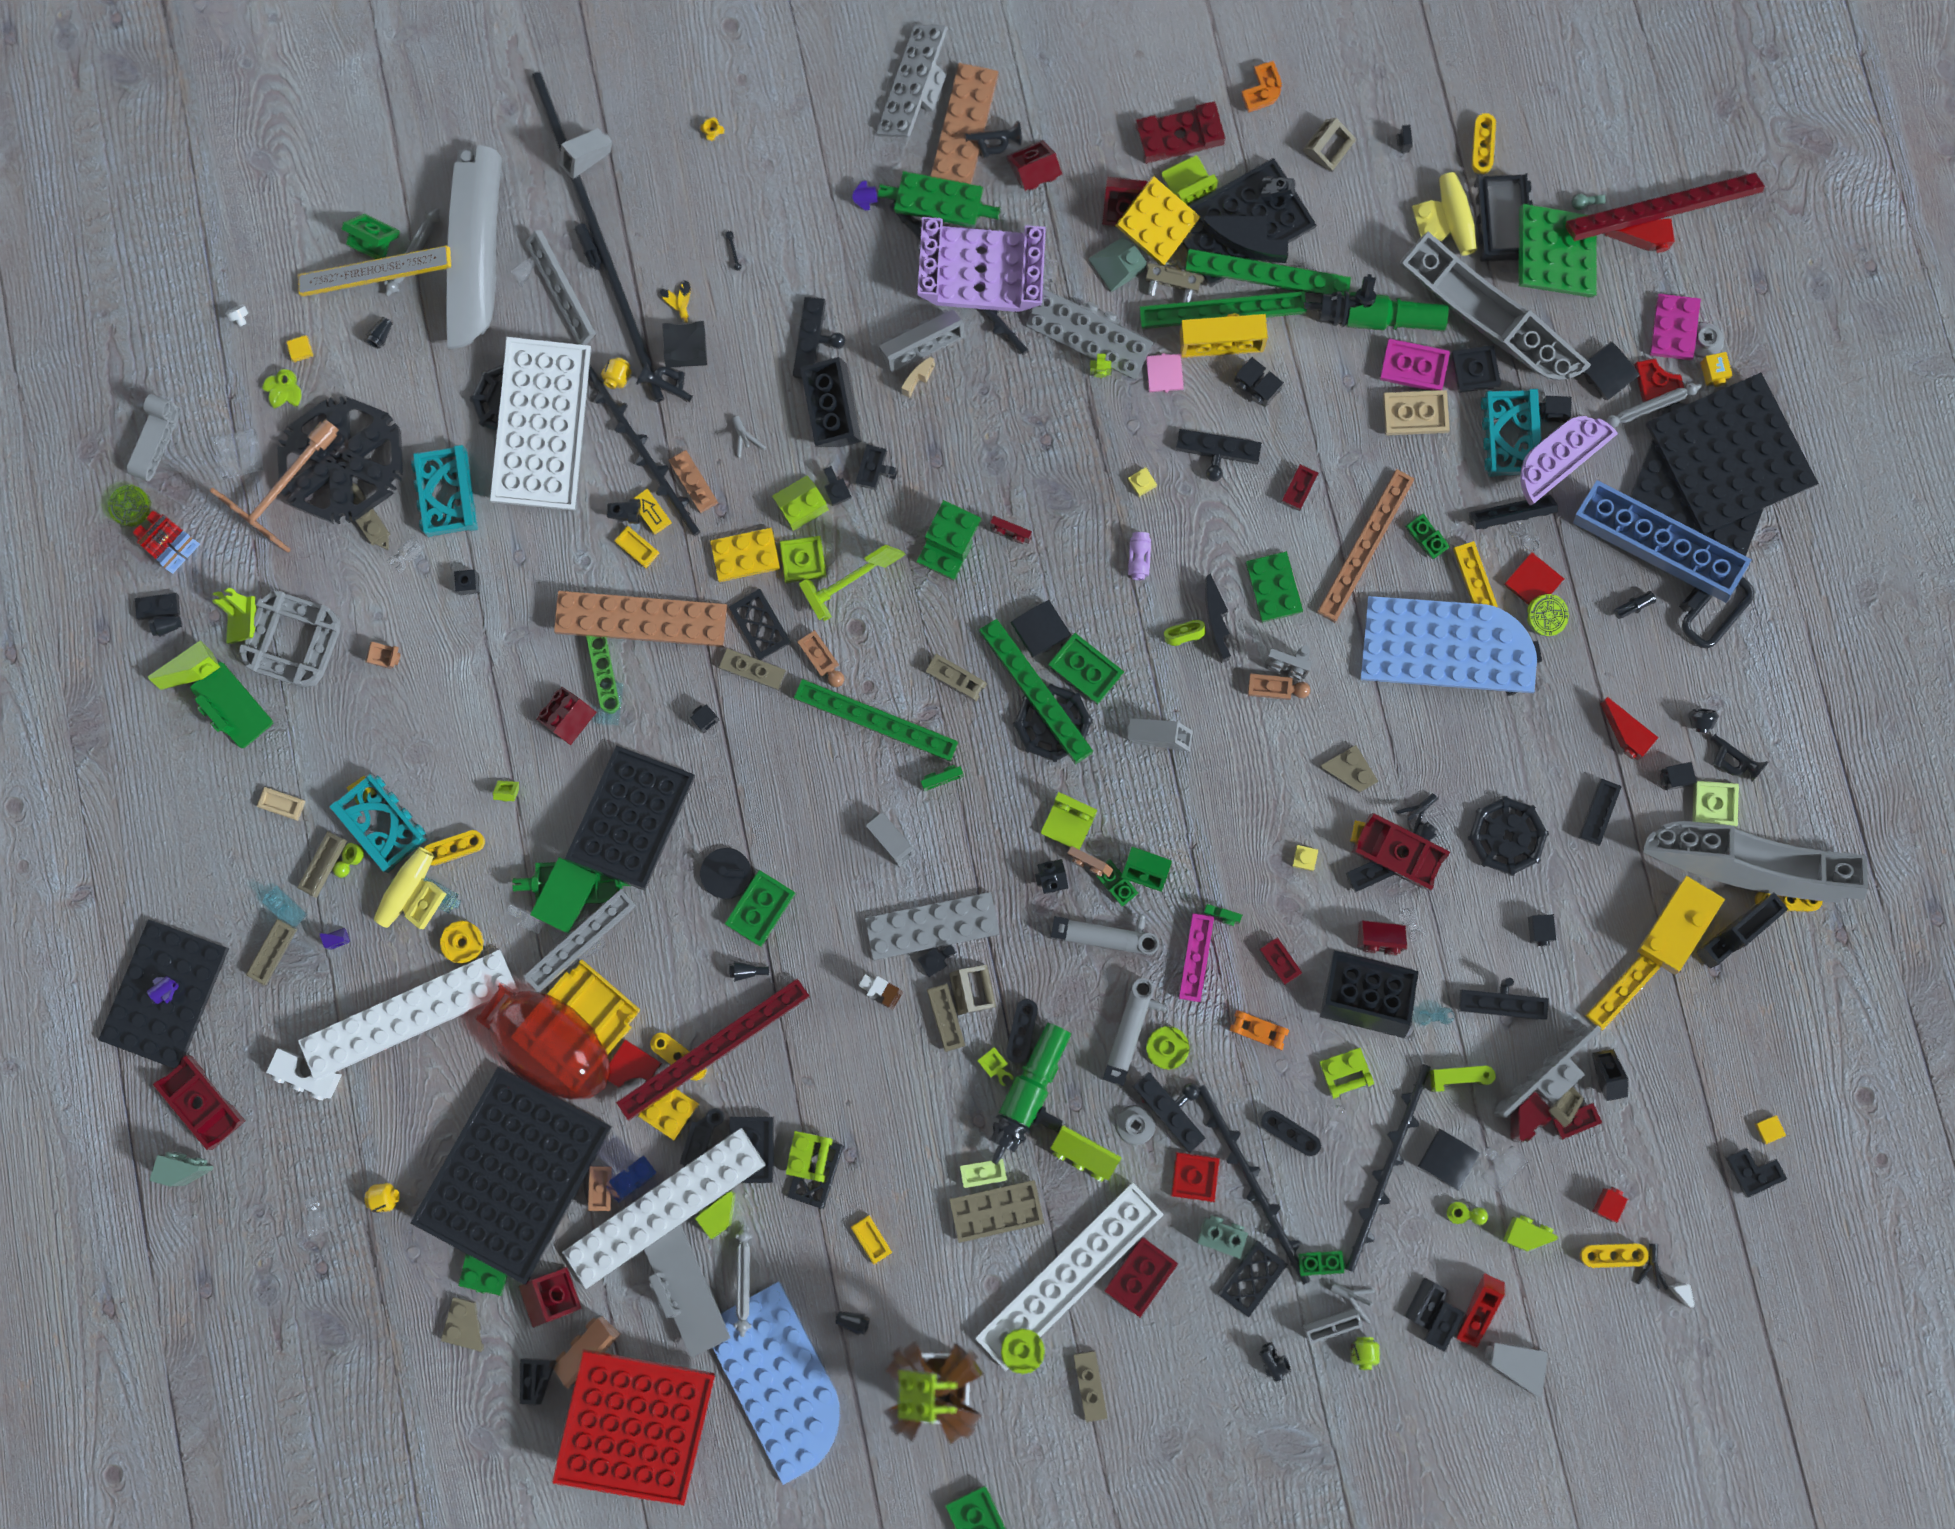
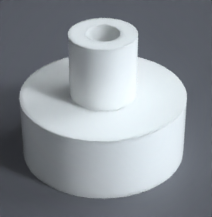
[225,305,248,326]

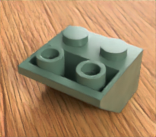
[149,1152,214,1187]

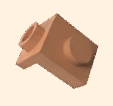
[365,642,401,669]

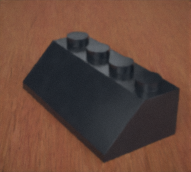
[800,357,862,447]

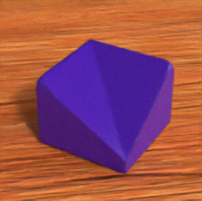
[320,928,350,950]

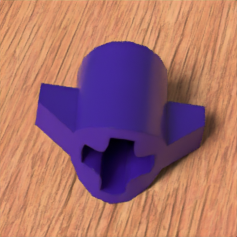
[852,181,878,211]
[147,976,179,1004]

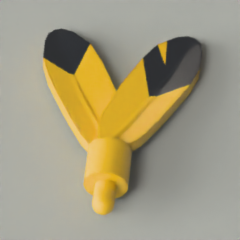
[660,281,691,323]

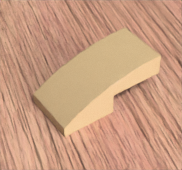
[901,357,935,398]

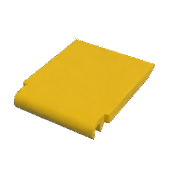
[511,959,640,1094]

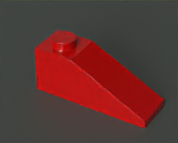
[1605,218,1675,253]
[1600,697,1659,760]
[1456,1273,1505,1348]

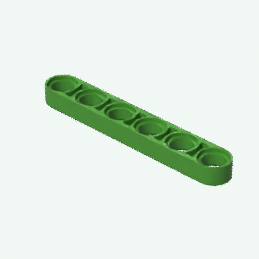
[586,636,620,714]

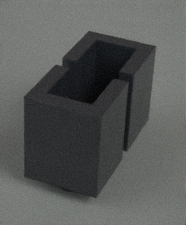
[1234,357,1284,407]

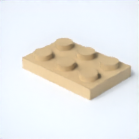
[1383,390,1450,435]

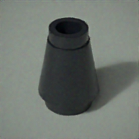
[365,317,393,349]
[149,615,183,637]
[836,1311,870,1336]

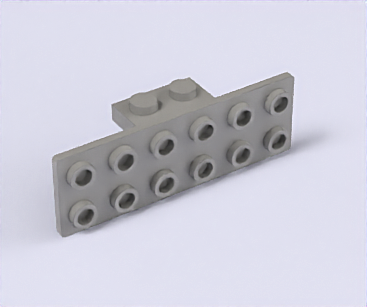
[876,25,948,137]
[1026,288,1153,379]
[1493,1025,1601,1118]
[644,1224,731,1357]

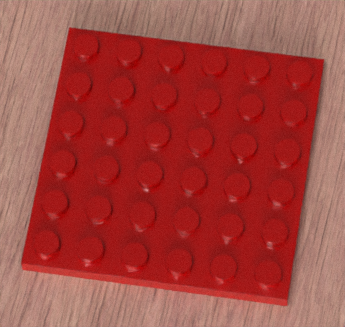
[552,1349,715,1506]

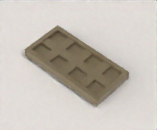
[949,1180,1045,1243]

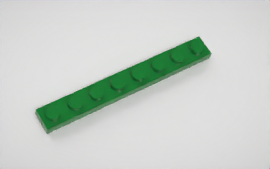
[1185,249,1351,295]
[1139,291,1307,329]
[979,618,1093,765]
[794,679,959,762]

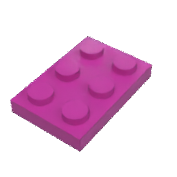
[1650,294,1701,360]
[1380,339,1450,391]

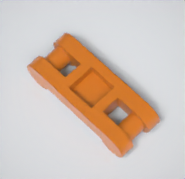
[1229,1010,1289,1050]

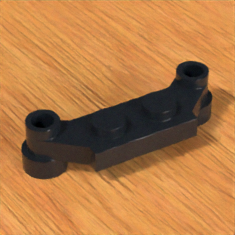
[679,1108,725,1167]

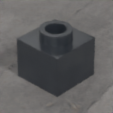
[454,569,480,595]
[690,704,720,733]

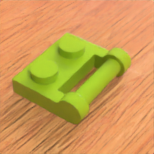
[1319,1047,1374,1099]
[786,1131,833,1182]

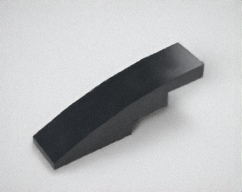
[1205,574,1231,663]

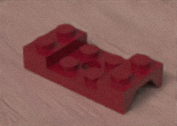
[1135,101,1225,164]
[1352,813,1450,891]
[152,1055,246,1150]

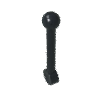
[726,231,742,271]

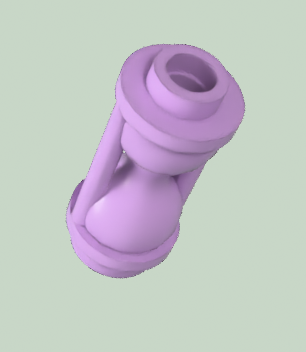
[1128,532,1151,580]

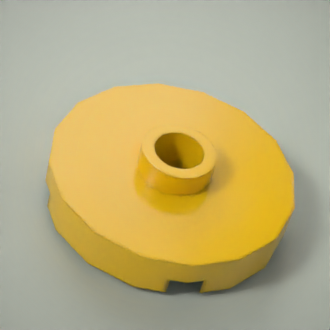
[440,921,484,964]

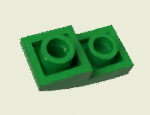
[1405,513,1450,559]
[1095,859,1139,907]
[1298,1251,1344,1276]

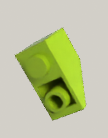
[695,1191,736,1239]
[1503,1215,1558,1251]

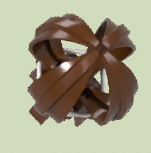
[883,1341,984,1444]

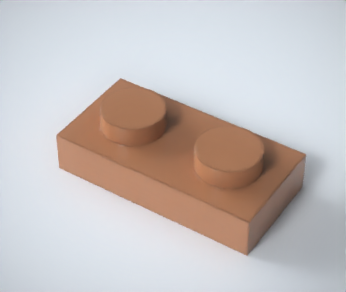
[1068,846,1113,877]
[588,1166,612,1211]

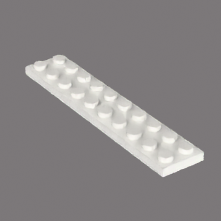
[298,950,518,1081]
[563,1128,765,1289]
[975,1182,1164,1371]

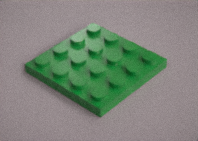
[1519,204,1597,298]

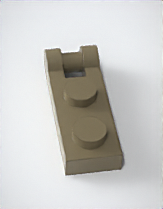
[925,654,987,702]

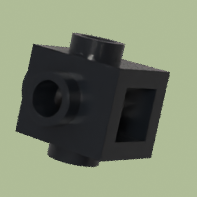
[1035,859,1069,894]

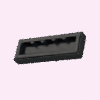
[1578,778,1622,846]

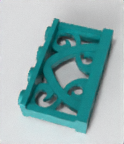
[1481,389,1541,477]
[411,445,478,538]
[329,774,427,873]

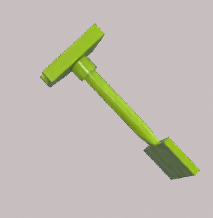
[799,544,906,621]

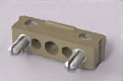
[1146,260,1204,303]

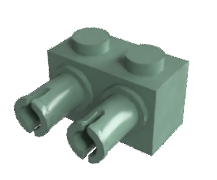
[1196,1215,1248,1259]

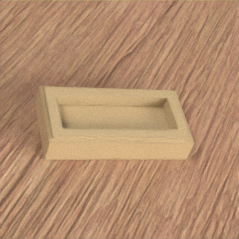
[257,787,306,821]

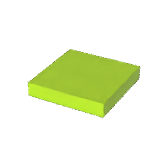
[779,535,827,583]

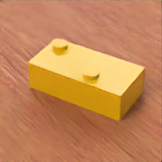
[1179,314,1268,358]
[1637,876,1725,975]

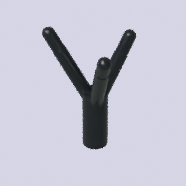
[1396,793,1438,834]
[1636,1244,1668,1290]

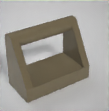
[1302,118,1356,172]
[949,965,996,1015]

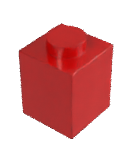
[1592,1187,1628,1223]

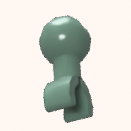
[1571,194,1606,210]

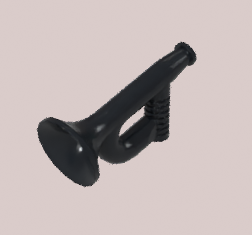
[965,120,1022,158]
[636,362,693,402]
[1710,733,1769,782]

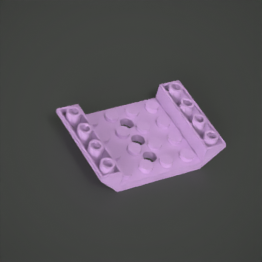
[917,217,1046,312]

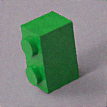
[1121,847,1172,892]

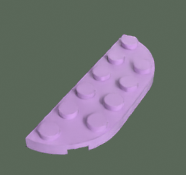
[1520,416,1618,505]

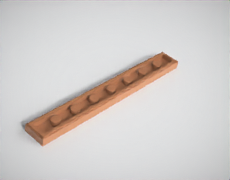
[1317,469,1415,623]

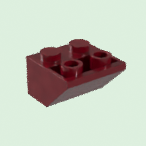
[536,687,597,745]
[1357,920,1407,956]
[1510,1092,1552,1142]

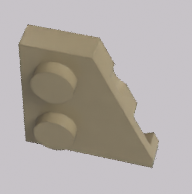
[1320,745,1378,793]
[441,1297,484,1352]

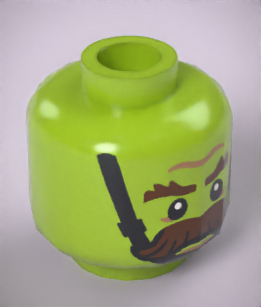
[1351,1337,1380,1370]

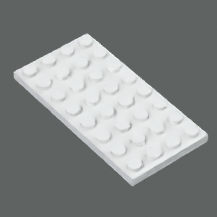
[490,337,591,510]

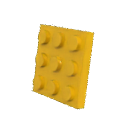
[1116,177,1200,266]

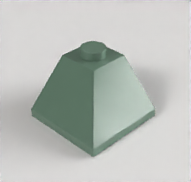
[1088,237,1146,292]

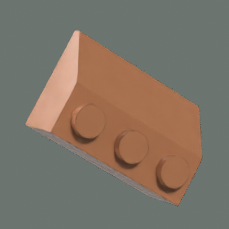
[554,1316,621,1389]

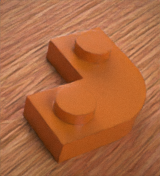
[1241,60,1282,113]

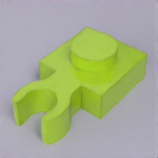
[978,1047,1013,1086]

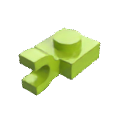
[1090,354,1111,378]

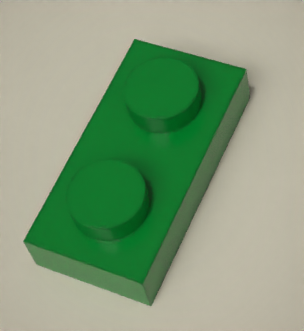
[921,765,964,792]

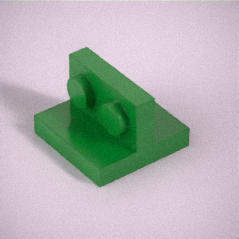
[342,214,400,259]

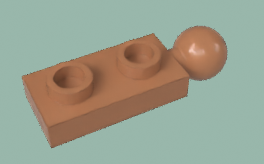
[798,630,845,687]
[1248,674,1311,700]

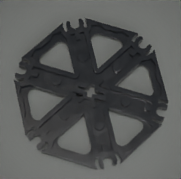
[277,396,403,524]

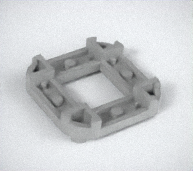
[240,591,340,687]

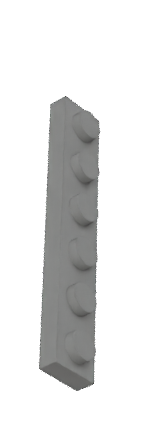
[525,230,596,345]
[524,889,637,993]

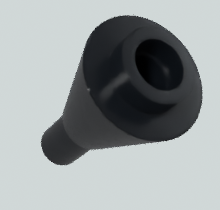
[1403,821,1437,855]
[729,961,769,982]

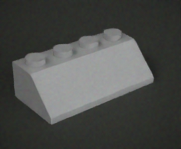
[879,309,965,374]

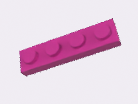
[1179,913,1214,1003]

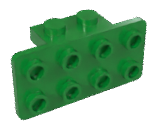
[190,662,273,749]

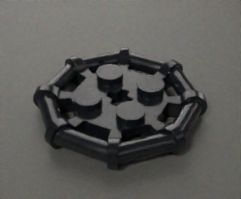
[470,365,504,431]
[1013,683,1093,762]
[1468,796,1549,876]

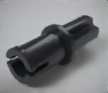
[1614,591,1656,619]

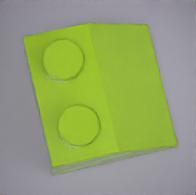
[772,475,829,531]

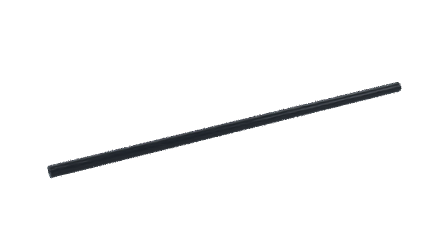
[532,72,665,403]

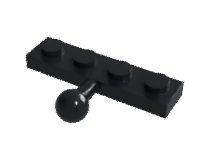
[792,297,846,379]
[1176,429,1262,482]
[1132,1072,1206,1153]

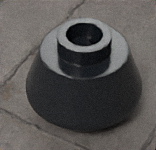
[1688,708,1719,733]

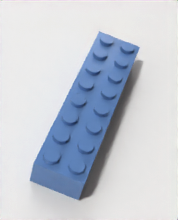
[1573,480,1752,603]

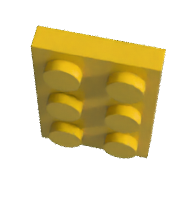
[710,528,780,582]

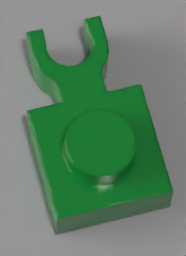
[1204,904,1242,927]

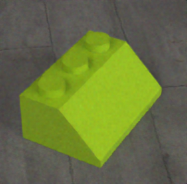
[1050,1125,1122,1182]

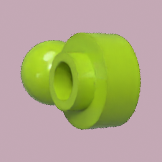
[333,843,364,878]
[1447,1202,1488,1225]

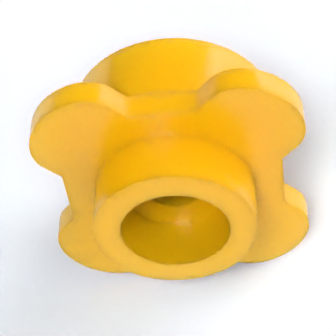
[700,117,724,141]

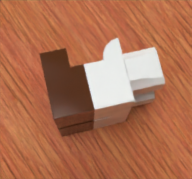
[859,974,903,1011]

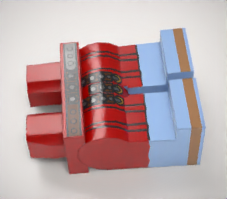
[133,511,200,573]

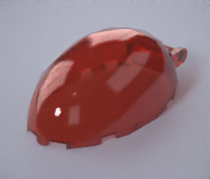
[475,983,611,1100]

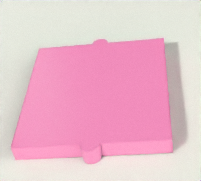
[1146,353,1184,393]

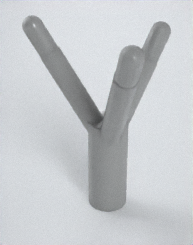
[732,416,766,458]
[1331,1283,1375,1323]

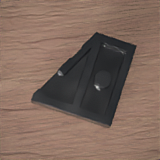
[519,1358,556,1405]

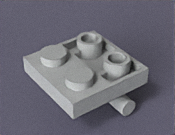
[1264,645,1312,680]

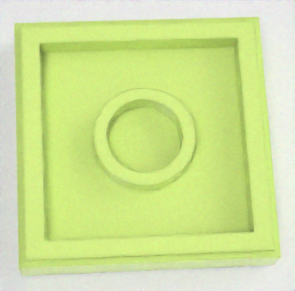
[1692,781,1739,827]

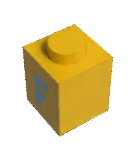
[1700,352,1733,387]

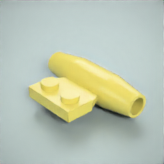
[1412,172,1477,256]
[374,847,446,929]

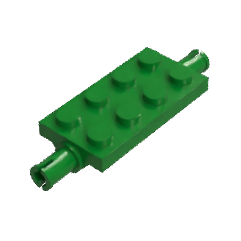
[878,171,1001,228]
[512,862,631,904]

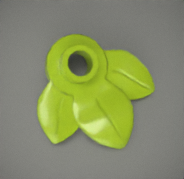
[262,369,301,408]

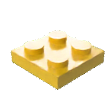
[638,1089,699,1141]

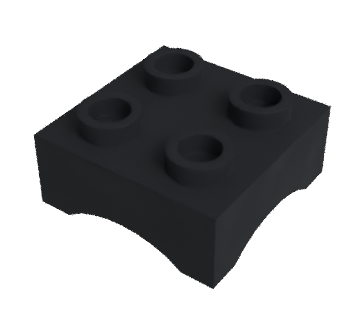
[662,321,707,368]

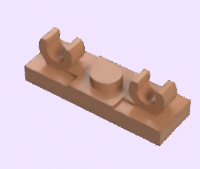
[668,450,718,513]

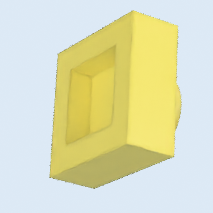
[1128,467,1157,497]
[1292,845,1318,871]

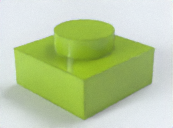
[493,780,519,802]

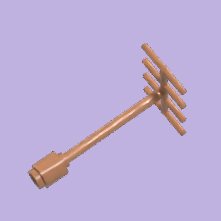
[210,419,339,552]

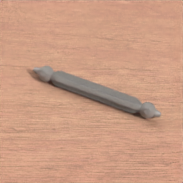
[384,208,441,296]
[1606,383,1702,428]
[733,1225,752,1337]

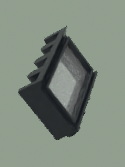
[1474,173,1533,262]

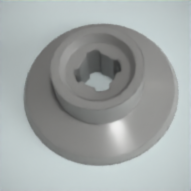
[1694,322,1724,358]
[1116,1106,1155,1145]

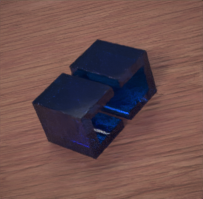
[606,1155,657,1203]

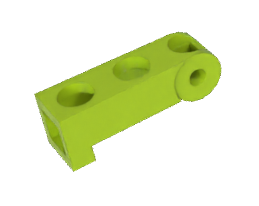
[1429,1066,1496,1092]

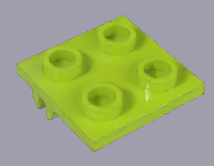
[212,588,256,644]
[898,1370,957,1423]

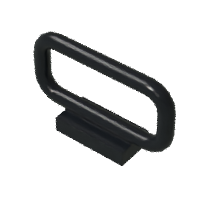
[1679,576,1754,649]

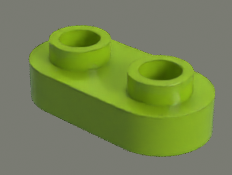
[1164,620,1206,646]

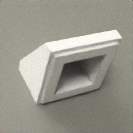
[1668,1283,1694,1307]

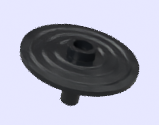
[700,848,752,899]

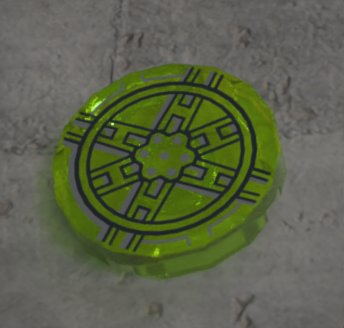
[108,485,151,527]

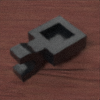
[824,466,852,506]
[918,945,957,977]

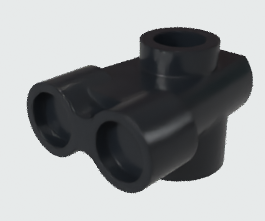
[1261,176,1295,201]
[607,499,641,524]
[1259,1342,1291,1382]

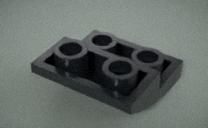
[1583,342,1640,401]
[1010,600,1071,658]
[1418,1128,1480,1191]

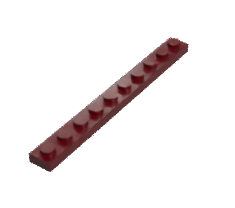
[1565,172,1765,241]
[616,978,810,1121]

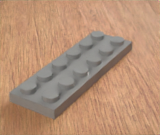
[865,892,1000,961]

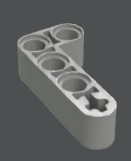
[127,394,180,481]

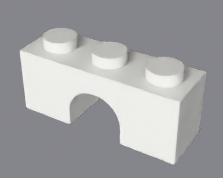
[266,1048,342,1101]

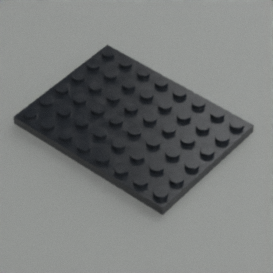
[410,1067,613,1285]

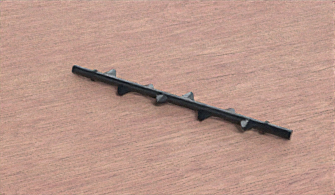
[890,201,1029,355]
[588,364,700,536]
[1346,1064,1431,1273]
[1198,1084,1311,1285]

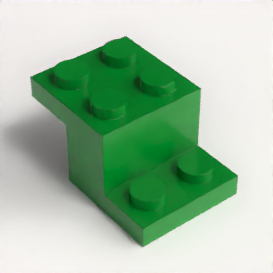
[916,500,981,581]

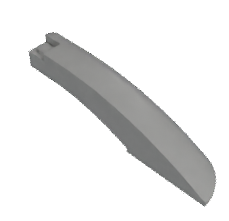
[447,145,502,349]
[1400,231,1591,380]
[1643,821,1868,903]

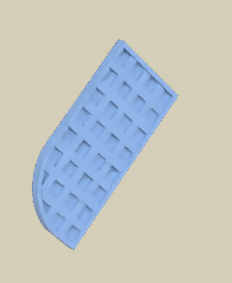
[1361,596,1537,694]
[713,1281,840,1485]

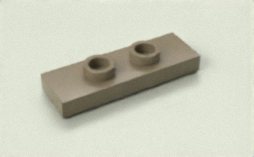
[719,648,786,691]
[297,831,347,898]
[246,919,297,985]
[926,984,966,1052]
[1549,1086,1584,1127]
[1073,1351,1108,1422]

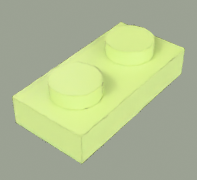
[960,1159,1007,1188]

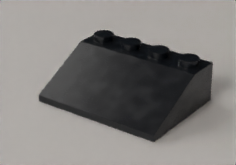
[1320,950,1419,1039]

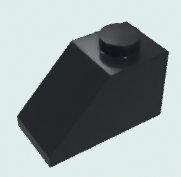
[1592,1049,1628,1101]

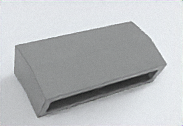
[1302,1308,1363,1344]

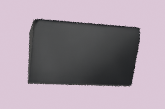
[1405,1278,1449,1330]

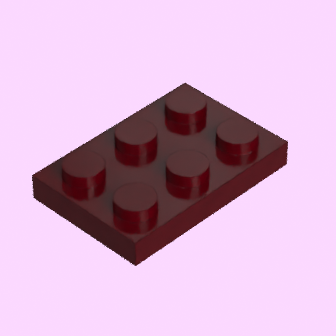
[1104,1237,1179,1318]

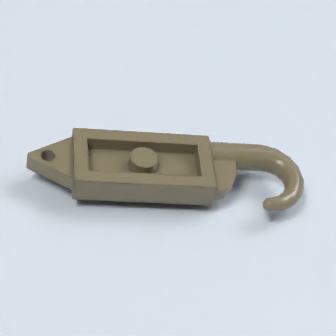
[353,483,391,550]

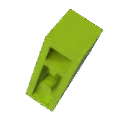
[148,640,220,690]

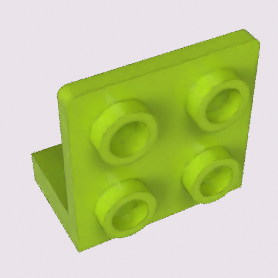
[1161,155,1218,205]
[1041,792,1097,850]

